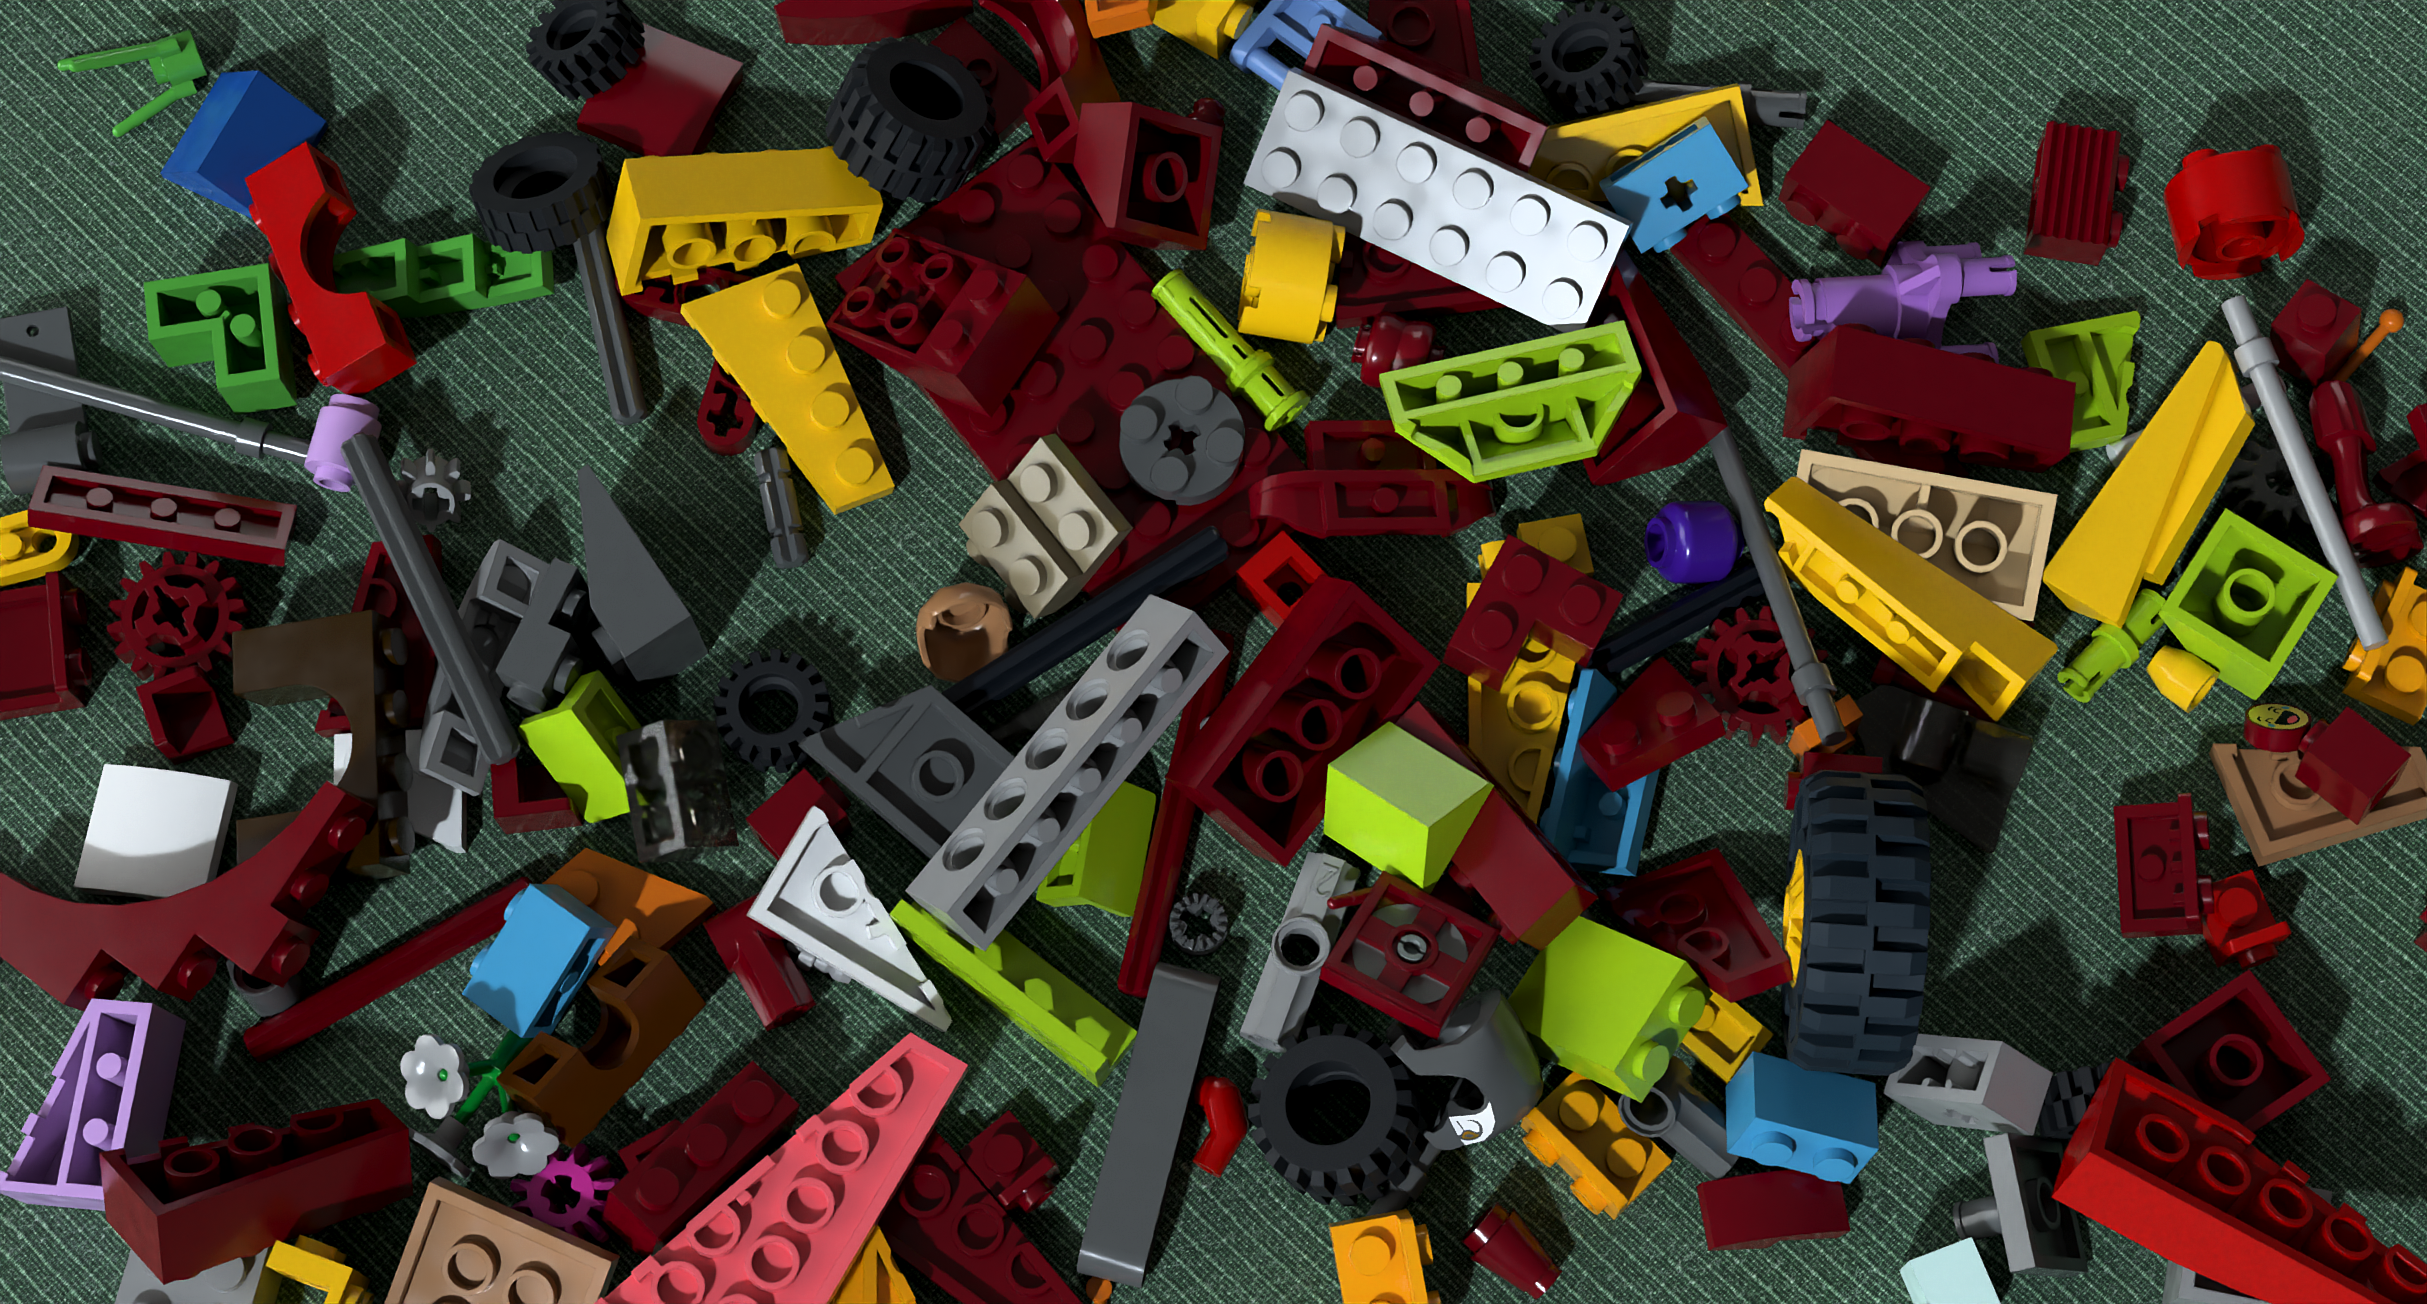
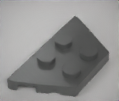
[798,685,1015,859]

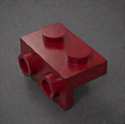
[2113,793,2214,939]

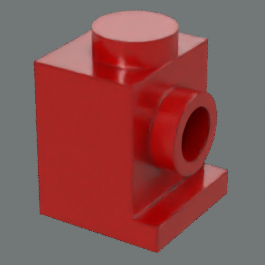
[1236,530,1329,629]

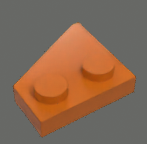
[542,848,717,967]

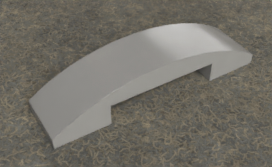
[419,539,550,796]

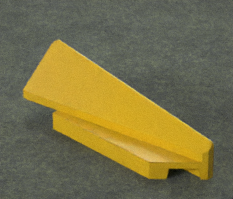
[2042,340,2255,629]
[1764,477,2058,722]

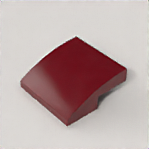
[577,22,744,157]

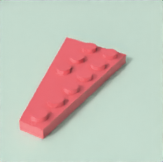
[594,1032,968,1304]

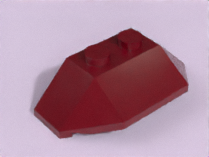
[1302,23,1549,174]

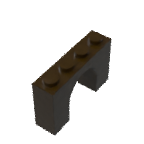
[232,610,415,886]

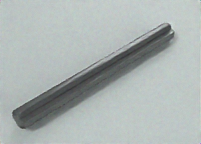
[340,432,521,766]

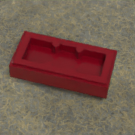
[930,16,1040,143]

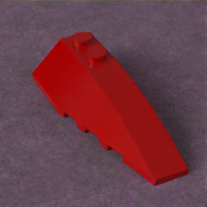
[2051,1057,2427,1304]

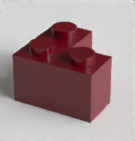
[1442,534,1624,692]

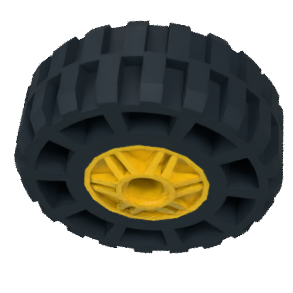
[1781,770,1931,1076]

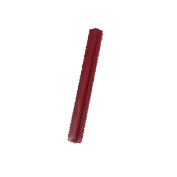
[243,877,533,1063]

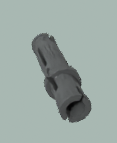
[1619,79,1807,130]

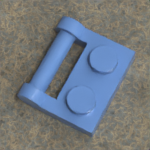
[1229,0,1387,91]

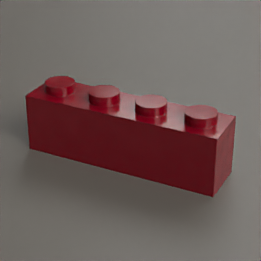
[1395,701,1598,951]

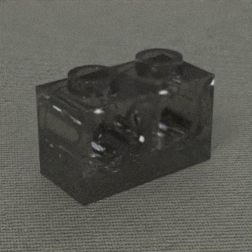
[616,720,739,863]

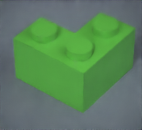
[143,263,298,415]

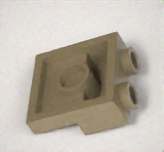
[958,433,1133,619]

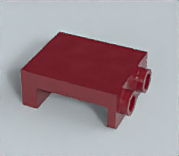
[0,570,92,721]

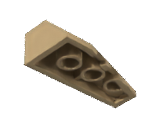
[1796,449,2058,622]

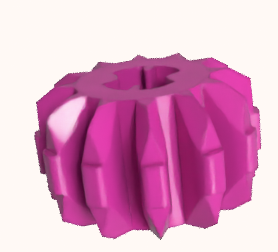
[510,1143,620,1243]

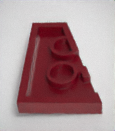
[1597,847,1793,1003]

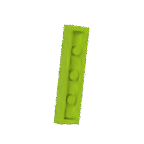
[889,899,1137,1088]

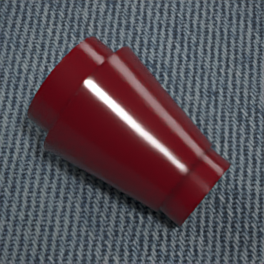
[1461,1202,1562,1300]

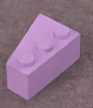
[0,998,186,1211]

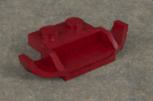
[1248,420,1497,539]

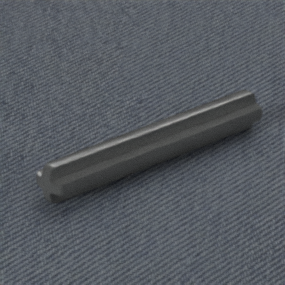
[573,221,648,426]

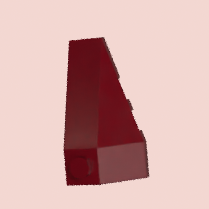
[1582,247,1728,486]

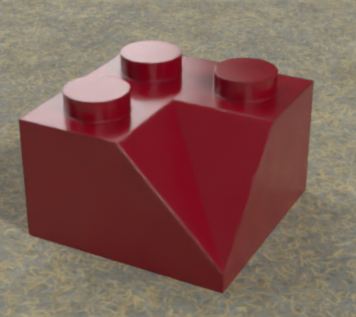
[1073,102,1223,250]

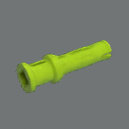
[1151,268,1311,434]

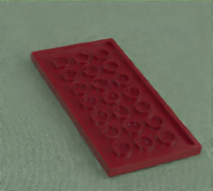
[835,137,1308,634]

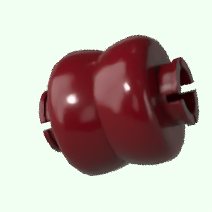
[1351,311,1446,388]

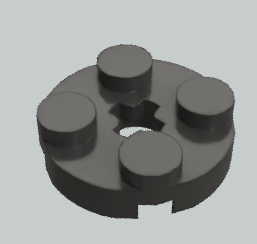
[1119,376,1245,506]

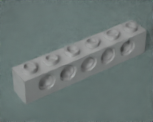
[905,594,1229,951]

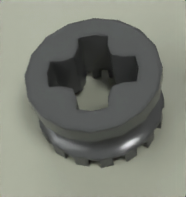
[1170,893,1228,957]

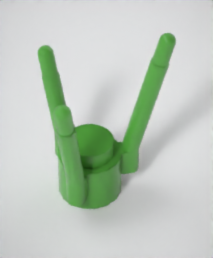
[57,29,207,137]

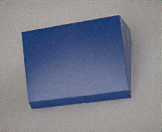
[160,70,329,219]

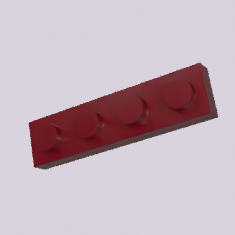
[27,465,297,567]

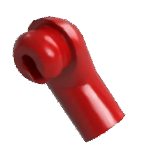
[1192,1075,1249,1178]

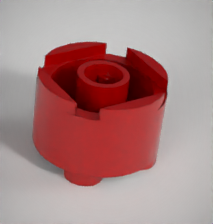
[2163,144,2305,280]

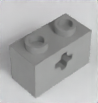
[1883,1034,2053,1136]

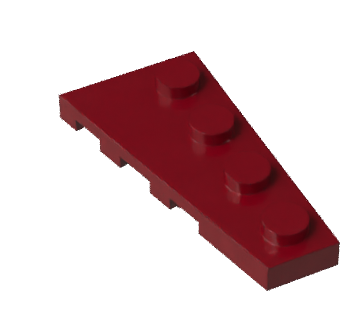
[878,1128,1082,1304]

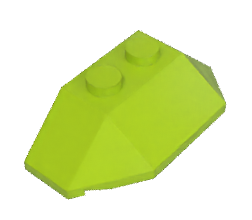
[1379,320,1642,483]

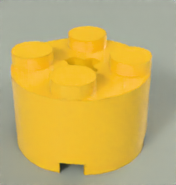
[1237,209,1345,344]

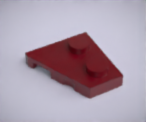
[1578,656,1726,792]

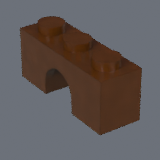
[496,935,706,1149]

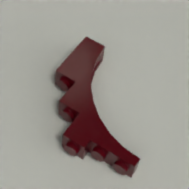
[0,780,376,1012]

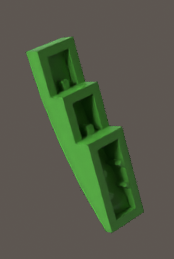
[333,233,554,319]

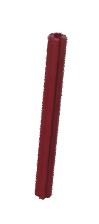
[1117,629,1234,998]

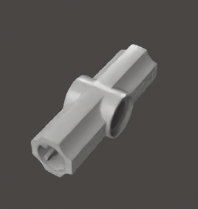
[1239,851,1361,1053]

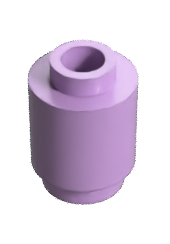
[304,394,382,492]

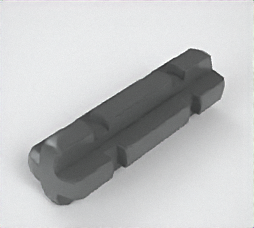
[754,447,809,569]

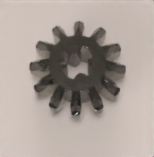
[2221,434,2334,542]

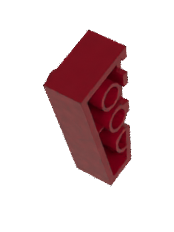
[99,1098,413,1285]

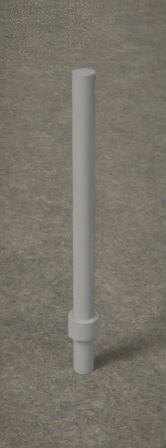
[2221,295,2389,651]

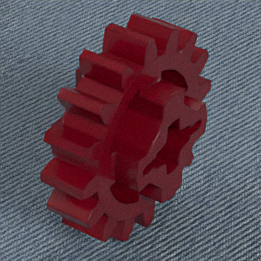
[107,551,251,681]
[1689,606,1828,747]

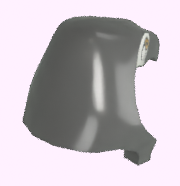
[1386,987,1544,1150]

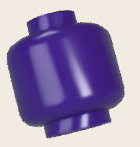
[1644,501,1744,584]

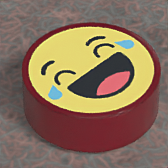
[2243,703,2312,753]

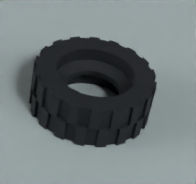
[469,131,615,254]

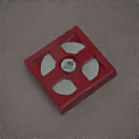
[1319,870,1500,1041]

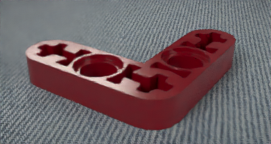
[615,267,761,456]

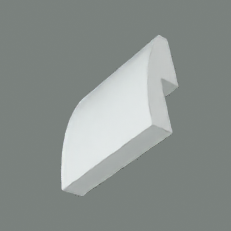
[74,764,238,901]

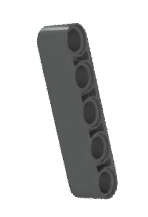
[1077,961,1222,1288]

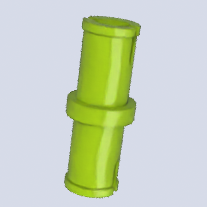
[2057,588,2166,703]

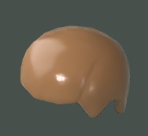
[915,582,1013,683]

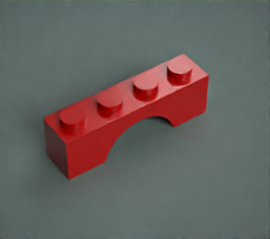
[244,141,417,398]

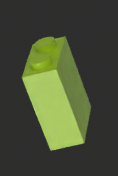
[1507,916,1713,1103]

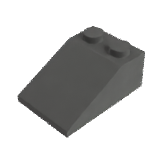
[577,464,709,695]

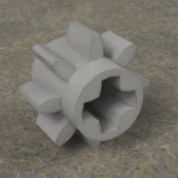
[396,449,471,532]

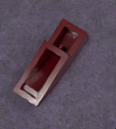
[773,0,974,46]

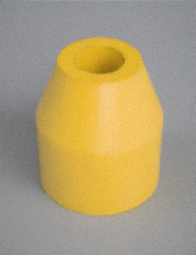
[2146,645,2219,713]

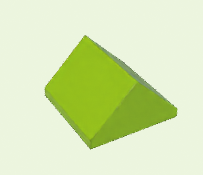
[1323,721,1494,894]

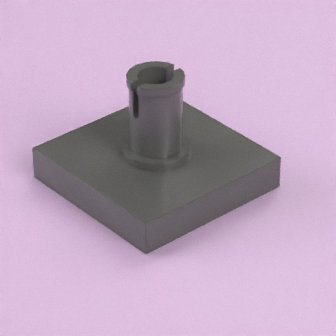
[1953,1132,2089,1278]

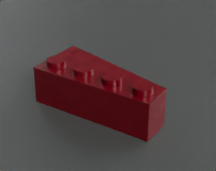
[1782,323,2076,473]

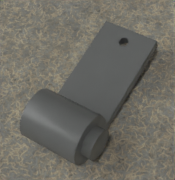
[0,306,103,495]

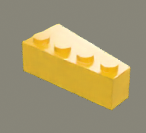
[606,146,883,296]

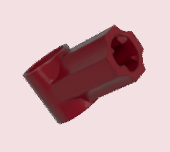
[703,891,816,1032]

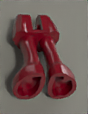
[2309,380,2424,568]

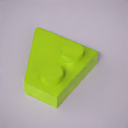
[2020,310,2141,453]

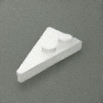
[747,806,952,1032]

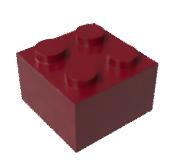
[2126,969,2331,1133]

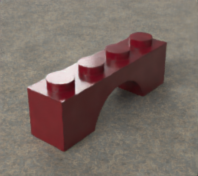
[978,0,1121,164]

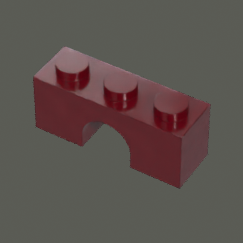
[602,1060,800,1260]

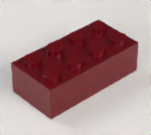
[1164,575,1441,867]

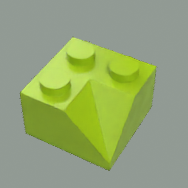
[2158,508,2339,701]

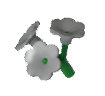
[400,1029,559,1180]

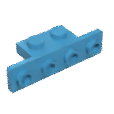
[1540,668,1660,877]

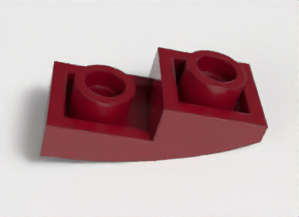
[1696,1169,1851,1251]

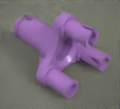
[1789,240,2017,364]

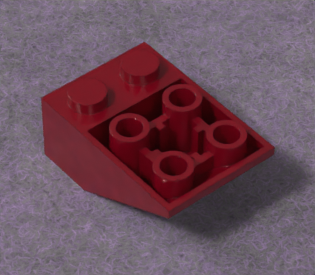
[825,227,1060,418]

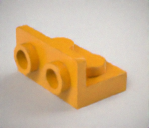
[2342,566,2427,726]
[1520,1072,1672,1220]
[1328,1209,1441,1304]

